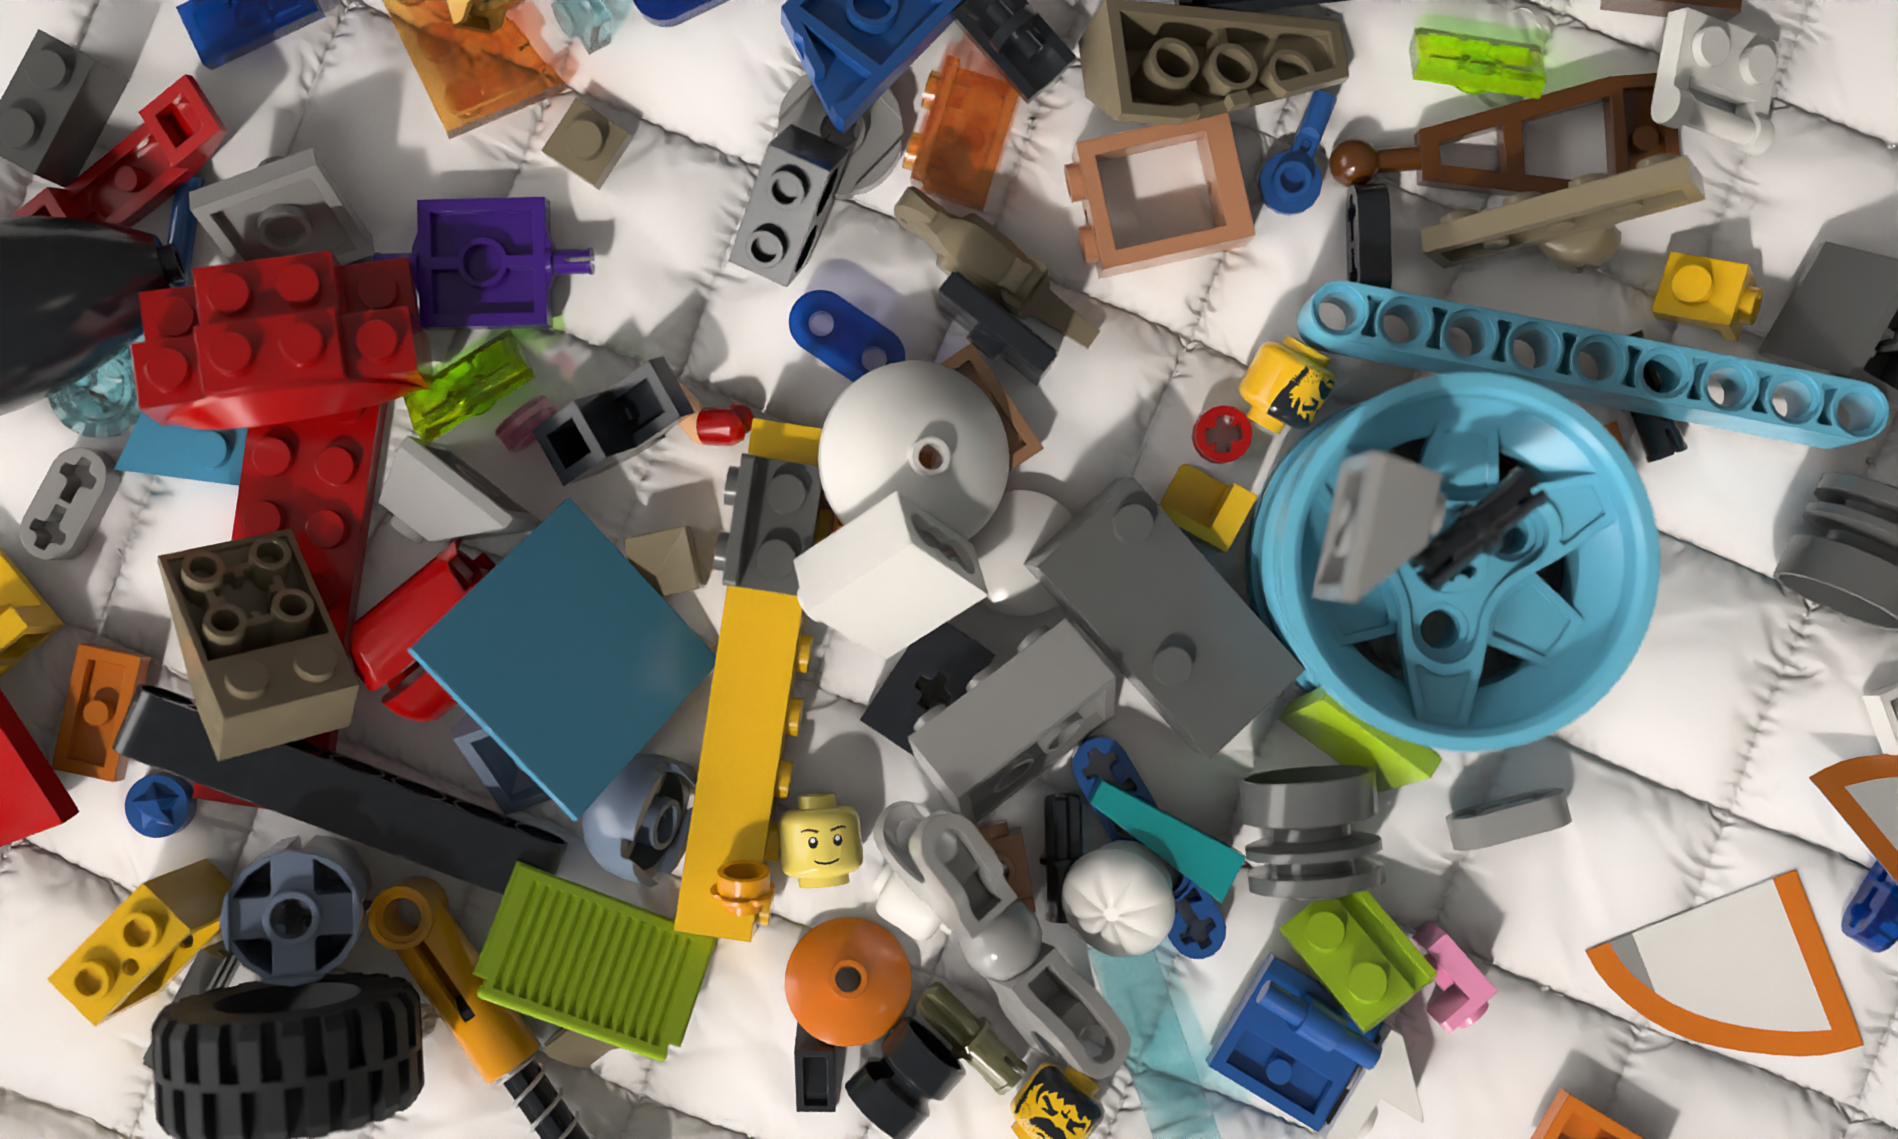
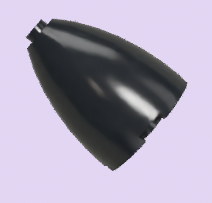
[0,216,187,416]

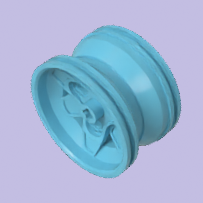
[1244,372,1660,752]

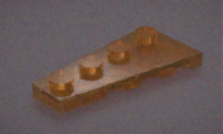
[382,0,566,140]

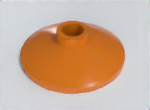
[785,917,912,1047]

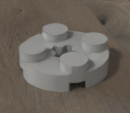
[777,75,905,200]

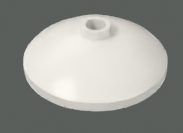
[818,361,1009,553]

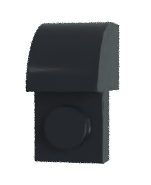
[532,356,695,487]

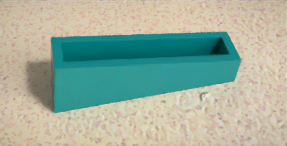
[1087,777,1246,904]

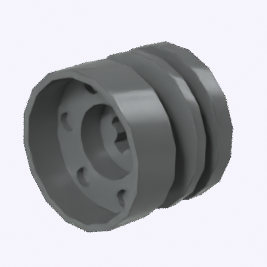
[1773,472,1898,631]
[1238,765,1386,901]

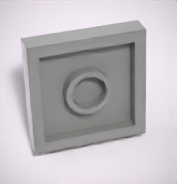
[189,147,375,266]

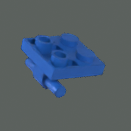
[1205,952,1384,1132]

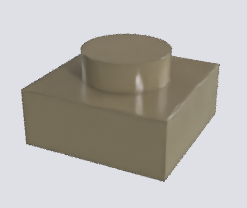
[541,98,633,190]

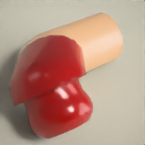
[678,382,755,446]

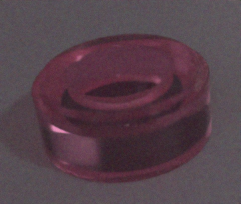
[494,394,558,453]

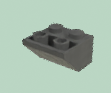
[1757,241,1898,412]

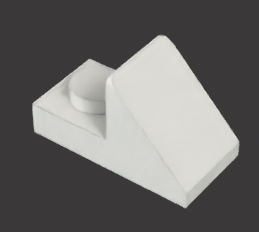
[1319,1019,1424,1139]

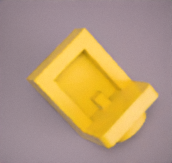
[1651,251,1763,342]

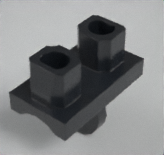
[951,0,1077,104]

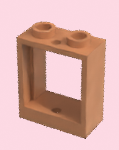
[1064,113,1256,279]

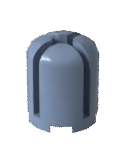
[219,835,373,987]

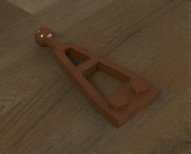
[1329,73,1680,196]

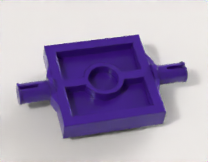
[372,197,595,331]

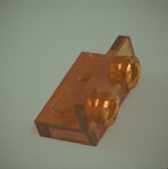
[902,55,1019,212]

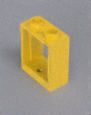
[47,858,233,1027]

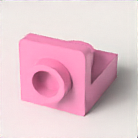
[1412,922,1498,1033]

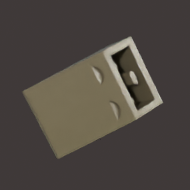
[157,528,360,761]

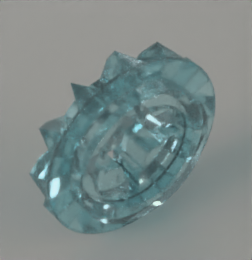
[48,347,142,438]

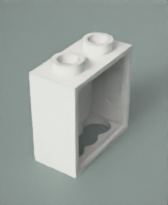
[793,491,989,659]

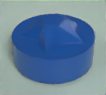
[125,772,197,838]

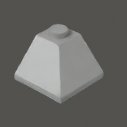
[378,436,542,544]
[1312,451,1447,603]

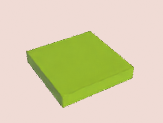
[1278,687,1442,793]

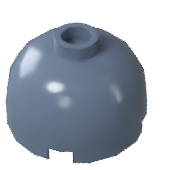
[582,753,697,887]

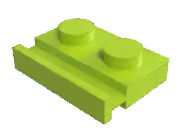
[1280,890,1438,1035]

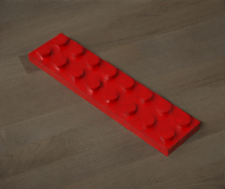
[192,402,388,809]

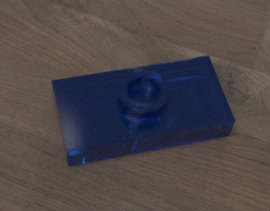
[176,0,325,71]

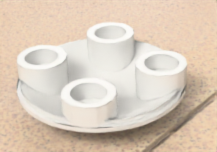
[968,490,1073,617]

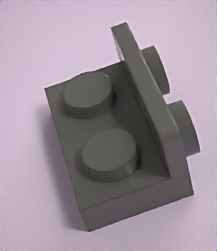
[713,453,823,596]

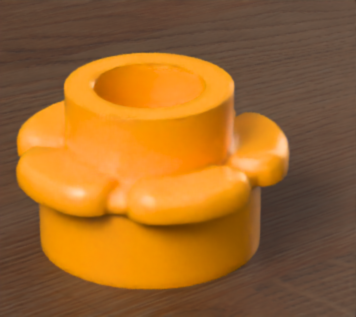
[710,861,775,916]

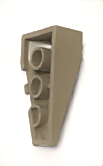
[1078,0,1349,125]

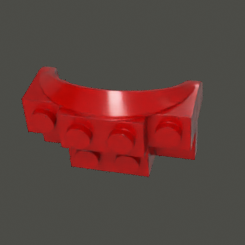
[130,250,433,429]

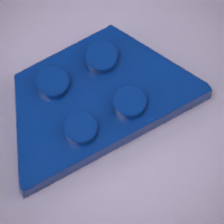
[781,0,968,135]

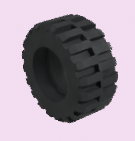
[151,972,425,1139]

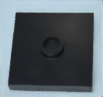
[938,271,1058,386]

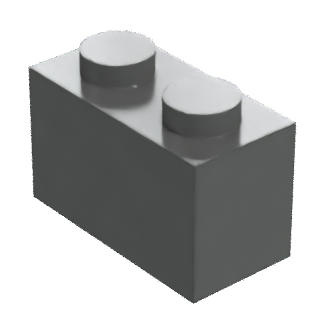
[0,29,129,188]

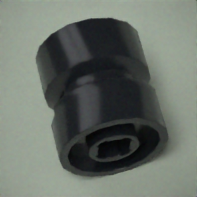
[845,1016,966,1139]

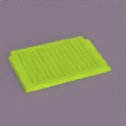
[473,861,718,1062]

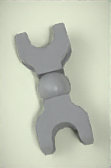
[873,800,1131,1079]

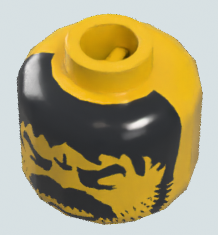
[1238,334,1335,435]
[1010,1061,1105,1139]

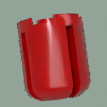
[348,538,497,723]

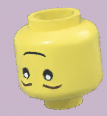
[778,792,863,889]

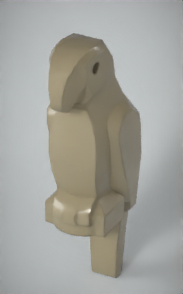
[894,186,1100,349]

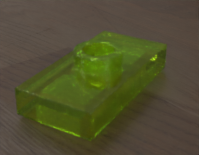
[1409,27,1547,99]
[403,329,535,442]

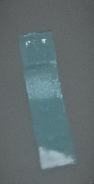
[1086,947,1222,1139]

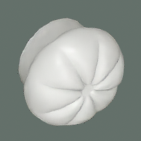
[1062,840,1175,957]

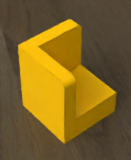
[1159,464,1258,553]

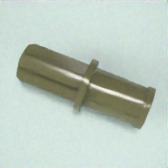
[916,982,1028,1095]

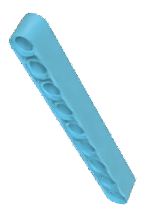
[1297,281,1889,449]

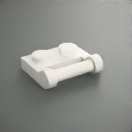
[1651,7,1781,156]

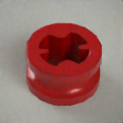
[1191,405,1253,464]

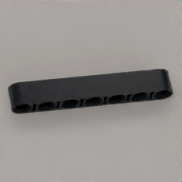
[112,684,568,895]

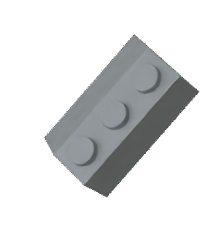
[908,618,1116,825]

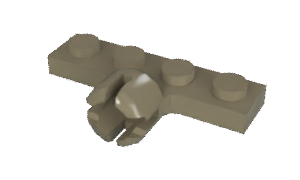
[1419,153,1706,274]

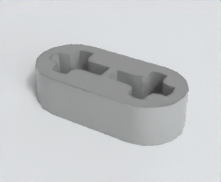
[19,447,121,560]
[1445,788,1572,851]

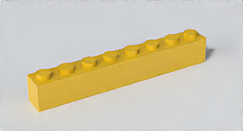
[674,418,833,943]

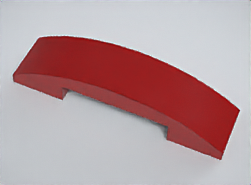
[12,74,228,227]

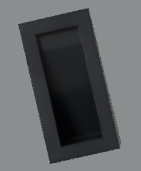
[794,1021,837,1112]

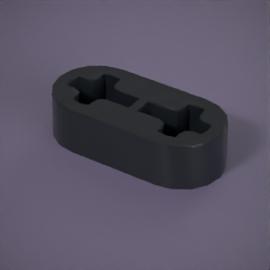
[1346,184,1392,289]

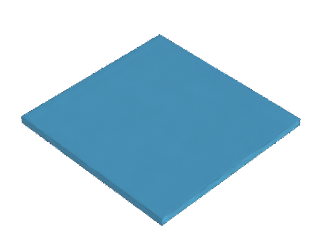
[407,497,716,821]

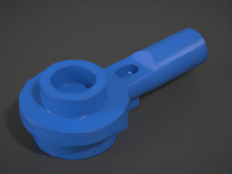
[1257,90,1337,216]

